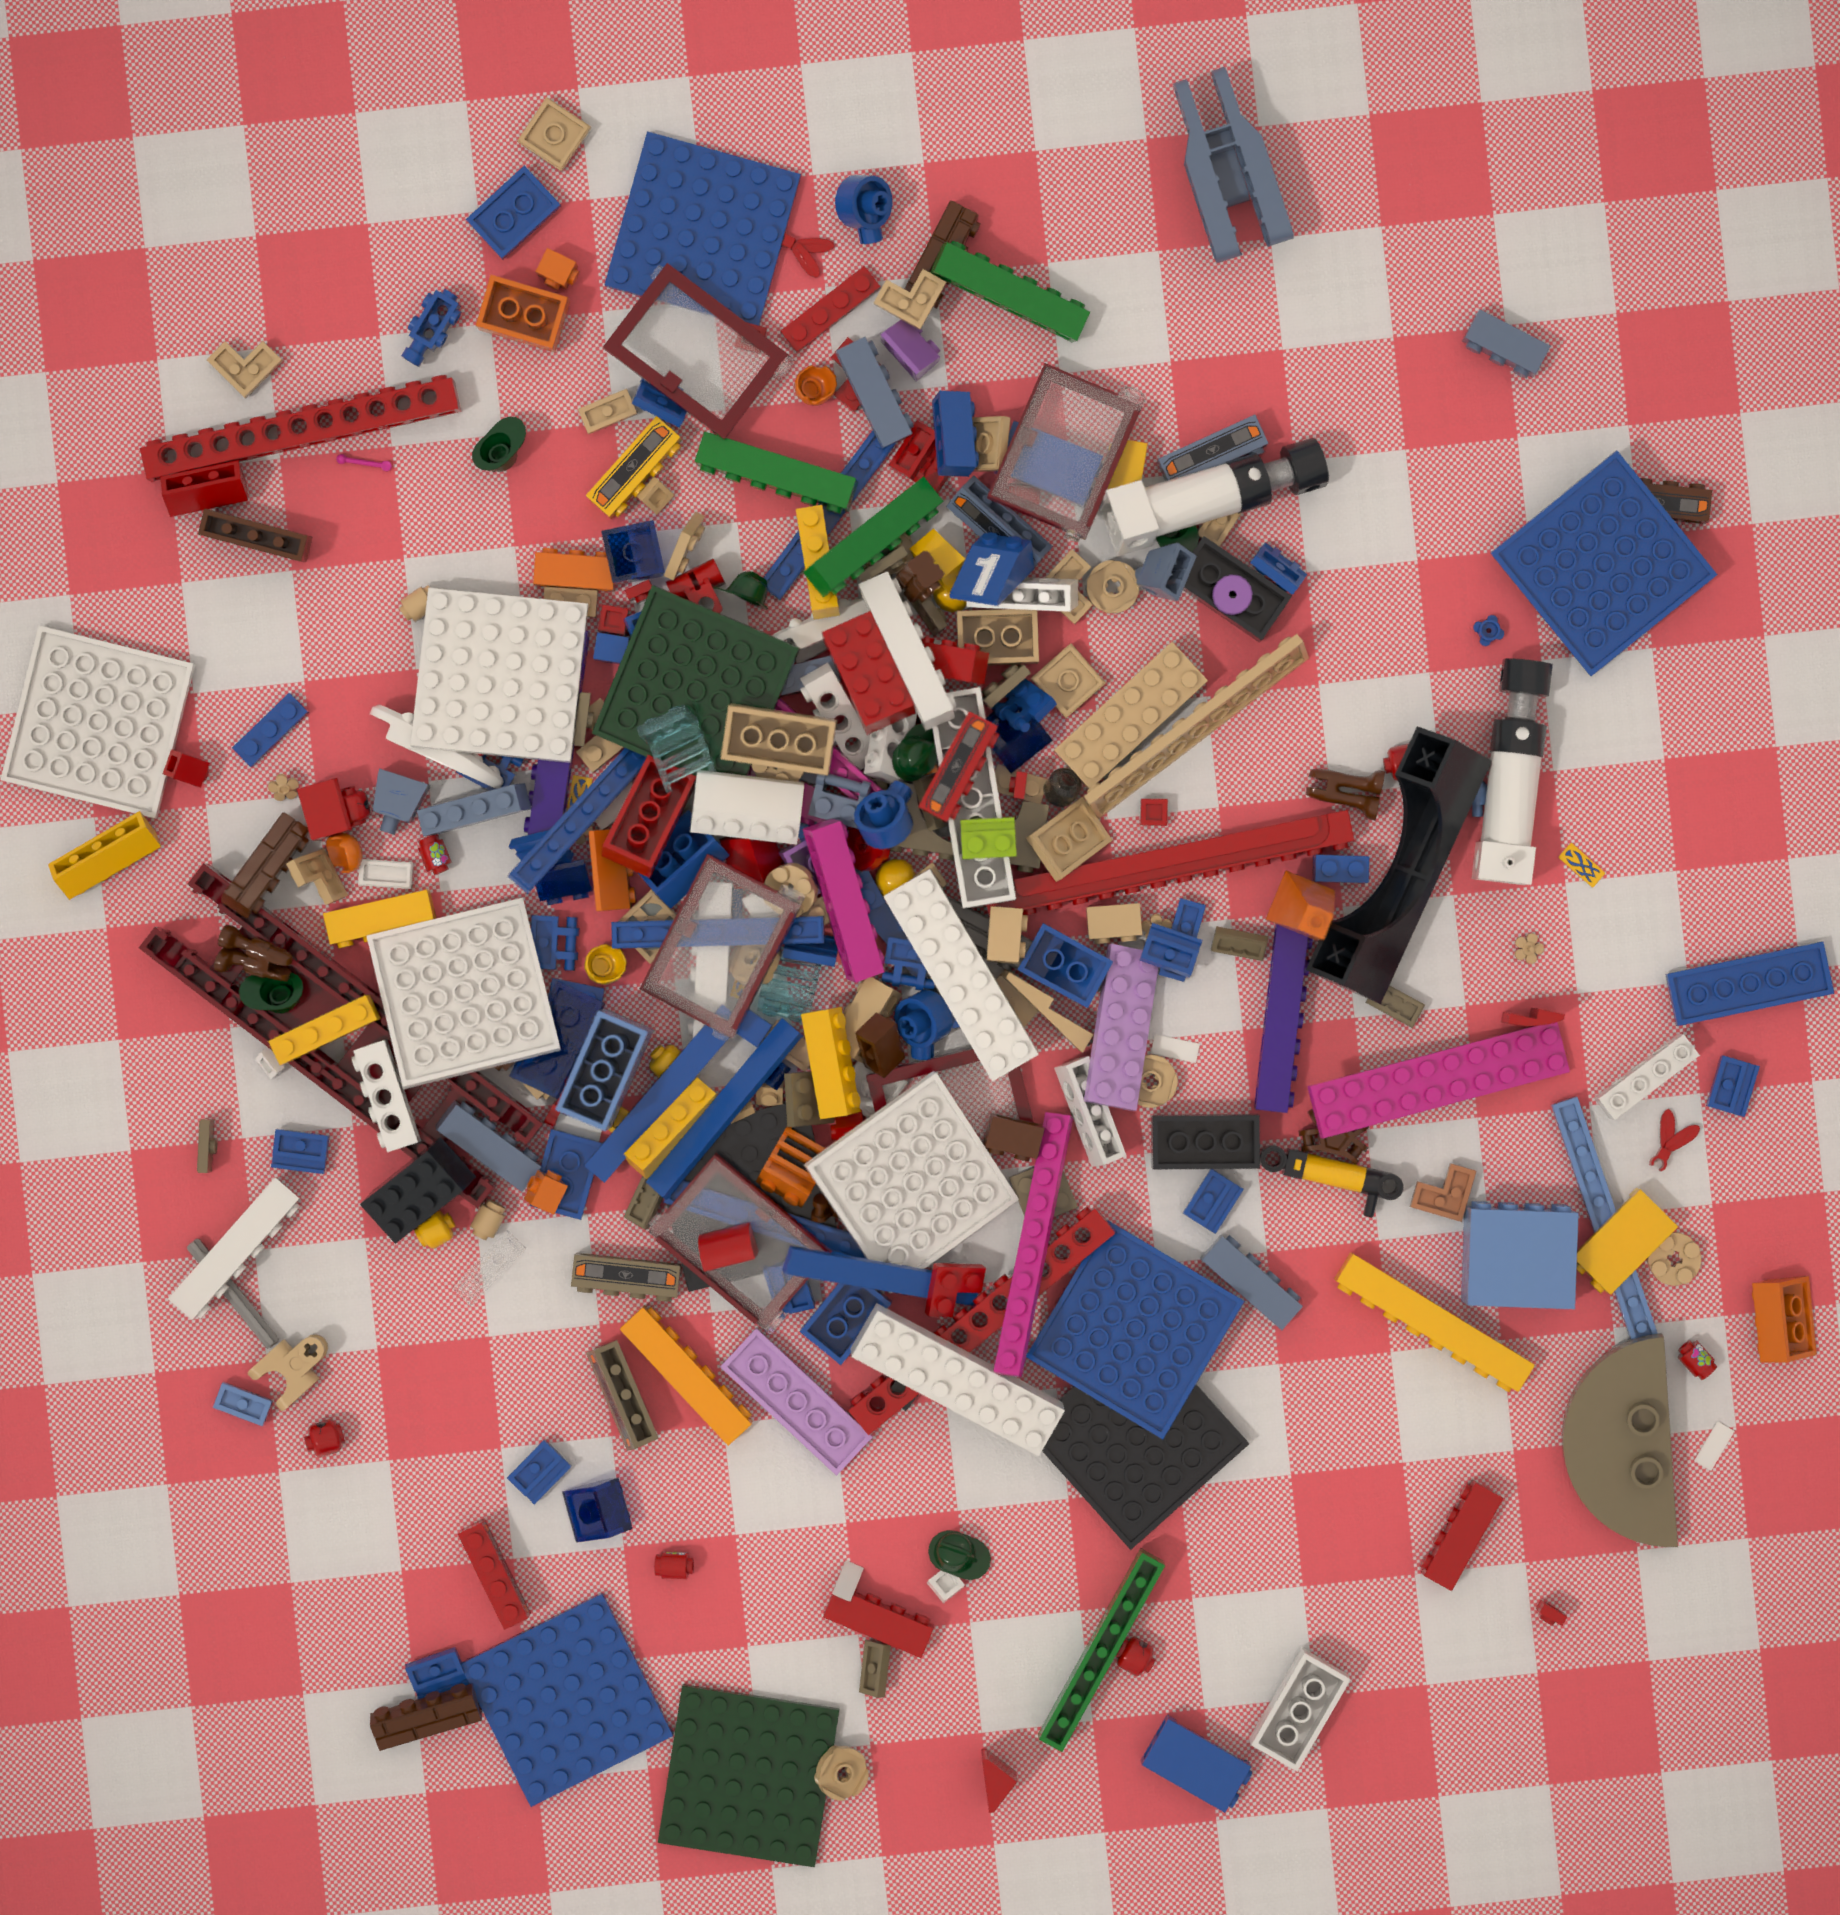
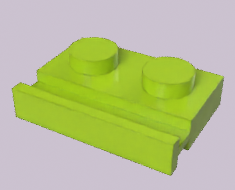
[960,817,1016,859]

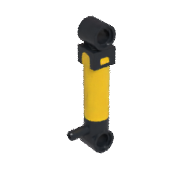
[1260,1145,1404,1218]

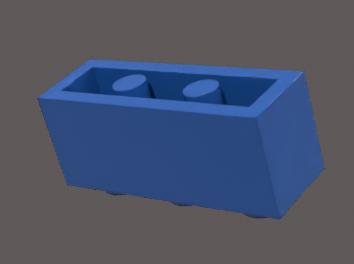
[932,391,979,477]

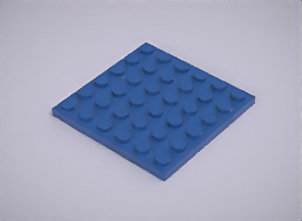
[605,131,801,326]
[1490,450,1718,676]
[1026,1220,1245,1440]
[462,1592,674,1807]

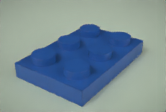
[466,165,561,260]
[530,1129,602,1220]

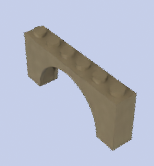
[890,782,1049,873]

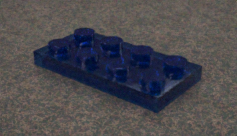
[509,981,605,1100]

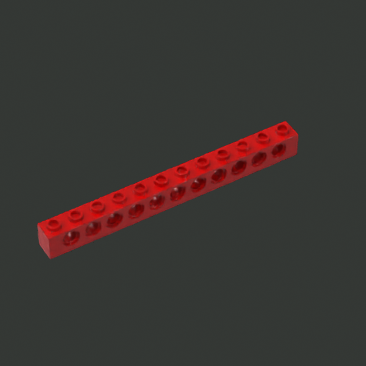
[140,375,462,482]
[848,1206,1115,1435]

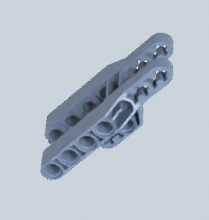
[1173,67,1294,263]

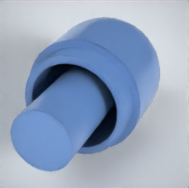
[1472,781,1487,817]

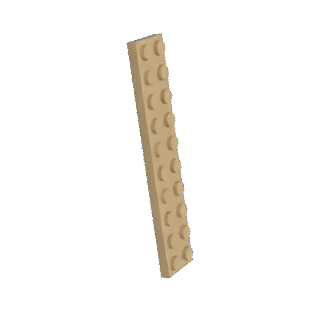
[1084,634,1309,819]

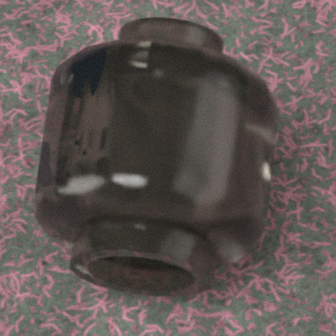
[1043,768,1082,807]

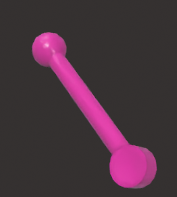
[336,454,392,472]

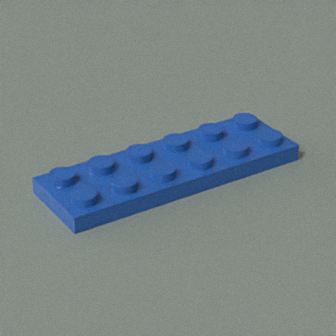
[1665,942,1834,1026]

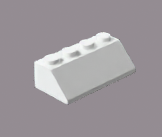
[690,770,804,845]

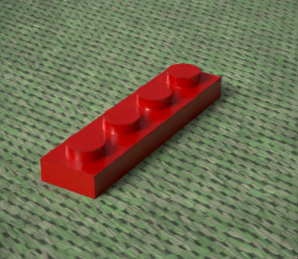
[780,266,881,353]

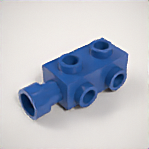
[401,289,462,367]

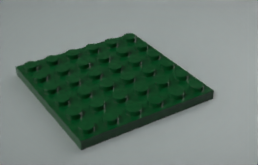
[592,585,800,776]
[658,1684,840,1868]

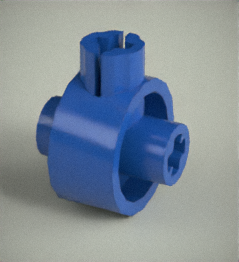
[835,175,893,244]
[854,781,913,849]
[894,990,953,1060]

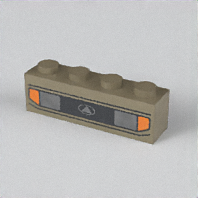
[571,1253,682,1302]
[586,1340,659,1451]

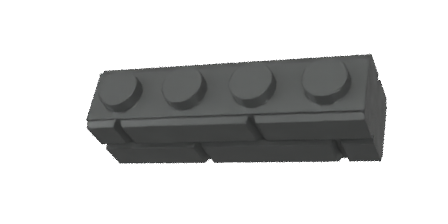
[947,896,1033,972]

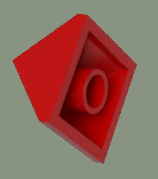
[297,778,352,841]
[719,836,783,889]
[981,1749,1017,1813]

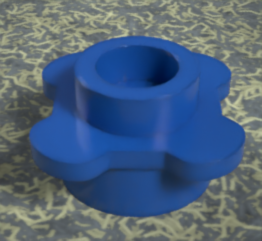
[1473,615,1504,646]

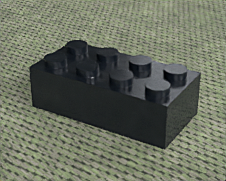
[1183,536,1292,643]
[1151,1114,1260,1170]
[360,1137,476,1244]

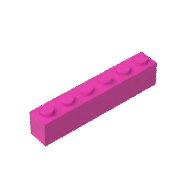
[803,818,885,983]

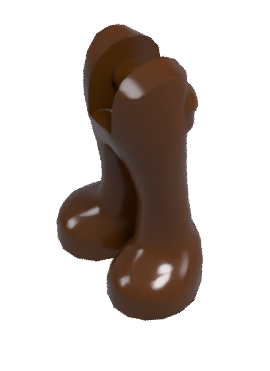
[1306,769,1385,821]

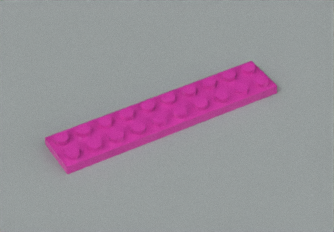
[1307,1022,1570,1138]

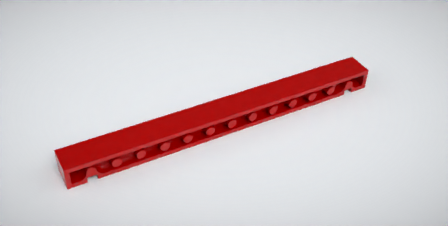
[986,810,1355,917]

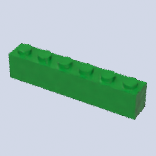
[930,241,1090,343]
[694,431,858,514]
[803,476,944,597]

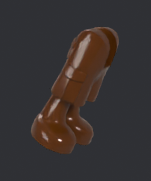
[214,925,293,981]

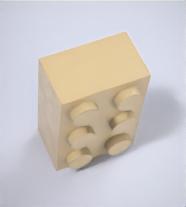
[957,609,1039,666]

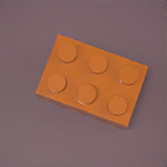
[476,275,570,353]

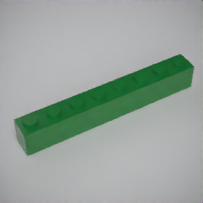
[1038,1548,1165,1752]

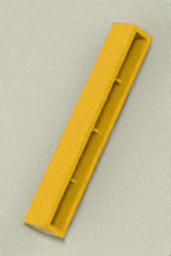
[1334,1252,1535,1393]

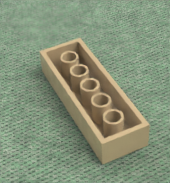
[1053,642,1208,789]

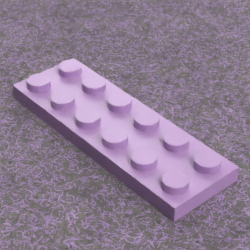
[1084,944,1158,1111]
[720,1327,873,1476]

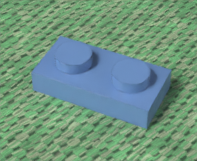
[213,1382,273,1426]

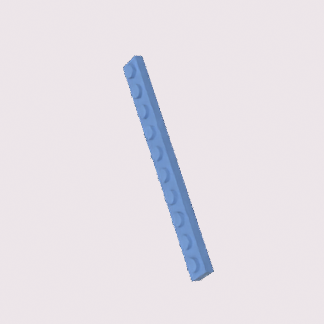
[1551,1096,1658,1340]

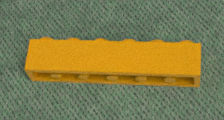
[620,1305,753,1446]

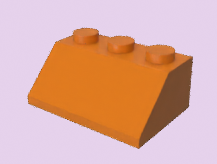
[588,830,636,912]
[1752,1276,1817,1363]

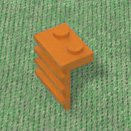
[755,1127,826,1208]

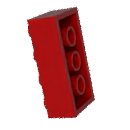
[822,611,916,735]
[601,755,697,878]

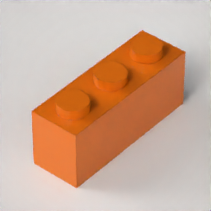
[533,548,617,592]

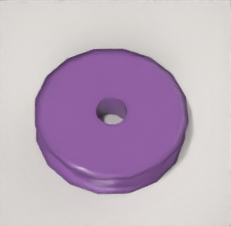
[1212,574,1253,615]

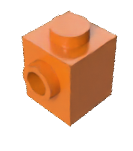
[535,248,580,290]
[524,1170,568,1215]

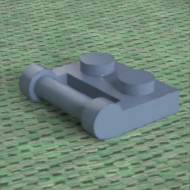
[808,774,872,829]

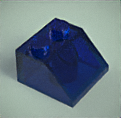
[601,520,665,584]
[986,700,1053,774]
[536,859,594,906]
[562,1477,633,1543]

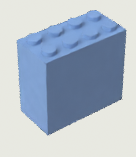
[555,1009,654,1131]
[1461,1201,1579,1309]

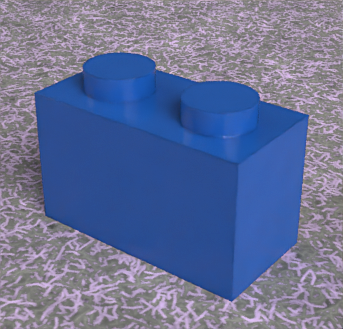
[1312,855,1370,883]

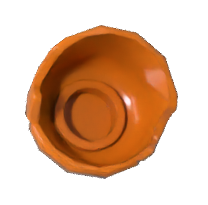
[794,365,837,406]
[326,833,362,873]

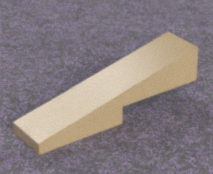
[1001,969,1094,1053]

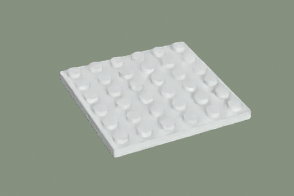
[410,588,589,763]
[1,625,195,819]
[367,898,561,1089]
[804,1071,1019,1293]

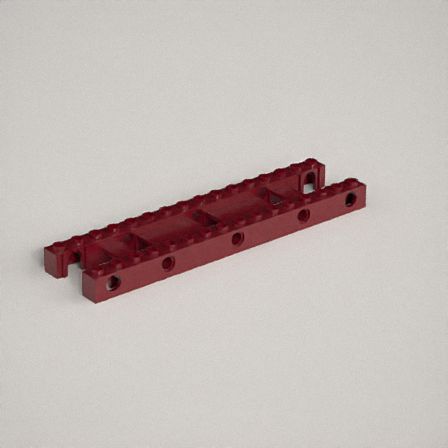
[139,863,545,1208]

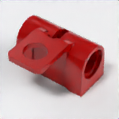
[666,559,726,613]

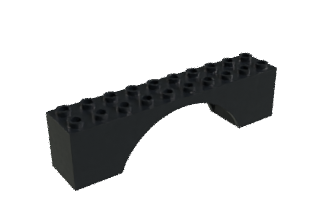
[1306,726,1492,1004]

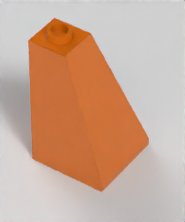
[1265,870,1335,940]

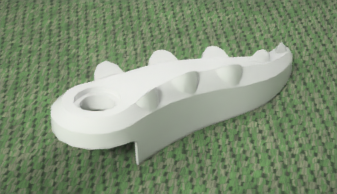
[772,594,906,664]
[370,704,504,789]

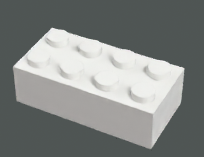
[1249,1648,1351,1772]

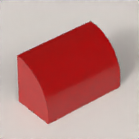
[698,1222,759,1272]

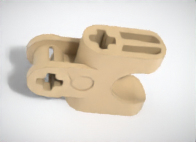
[248,1334,328,1411]

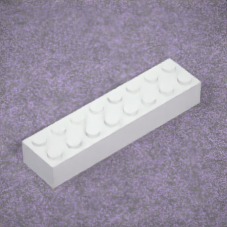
[932,687,1016,909]
[883,868,1039,1081]
[851,1303,1065,1456]

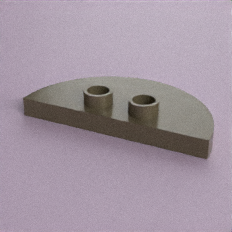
[1562,1333,1678,1547]

